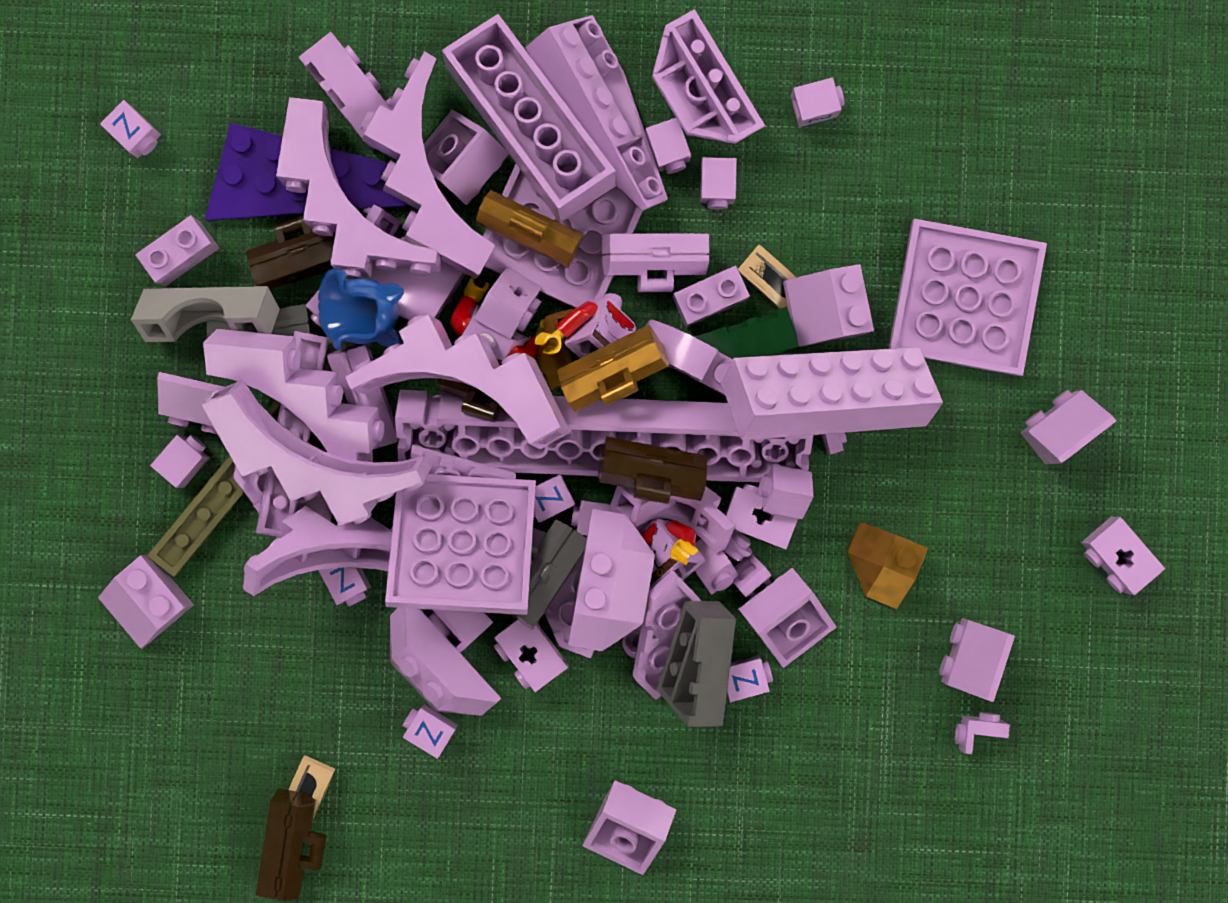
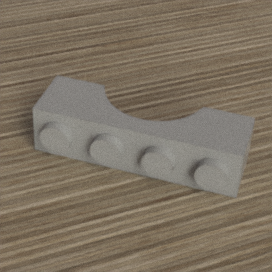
[131,286,280,342]

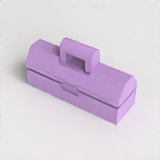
[602,234,709,292]
[327,344,399,450]

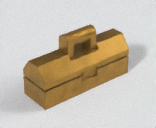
[476,190,584,268]
[557,324,669,412]

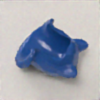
[318,268,404,350]

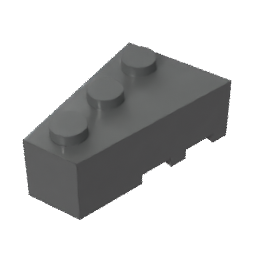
[656,601,736,727]

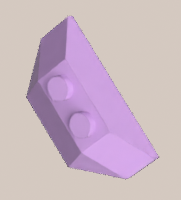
[652,9,765,144]
[568,509,655,651]
[390,608,501,716]

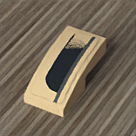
[738,245,796,312]
[289,755,335,823]

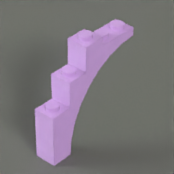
[360,51,495,279]
[276,97,442,279]
[345,314,571,449]
[203,329,384,462]
[202,380,432,526]
[243,506,393,596]

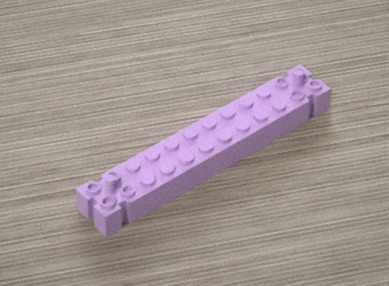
[395,390,813,482]

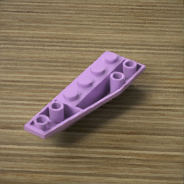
[525,15,668,210]

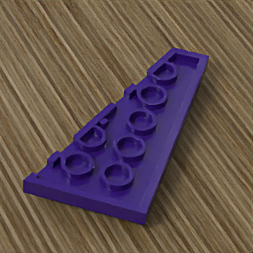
[205,123,412,222]

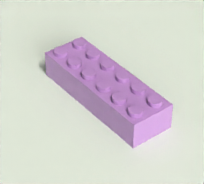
[442,14,616,223]
[721,347,943,440]

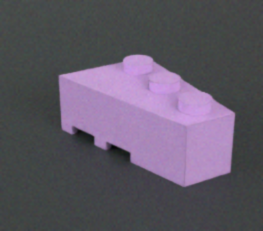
[299,32,393,151]

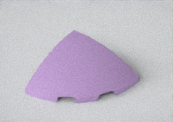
[360,237,465,321]

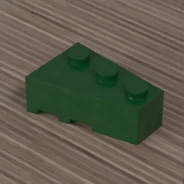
[695,306,799,381]

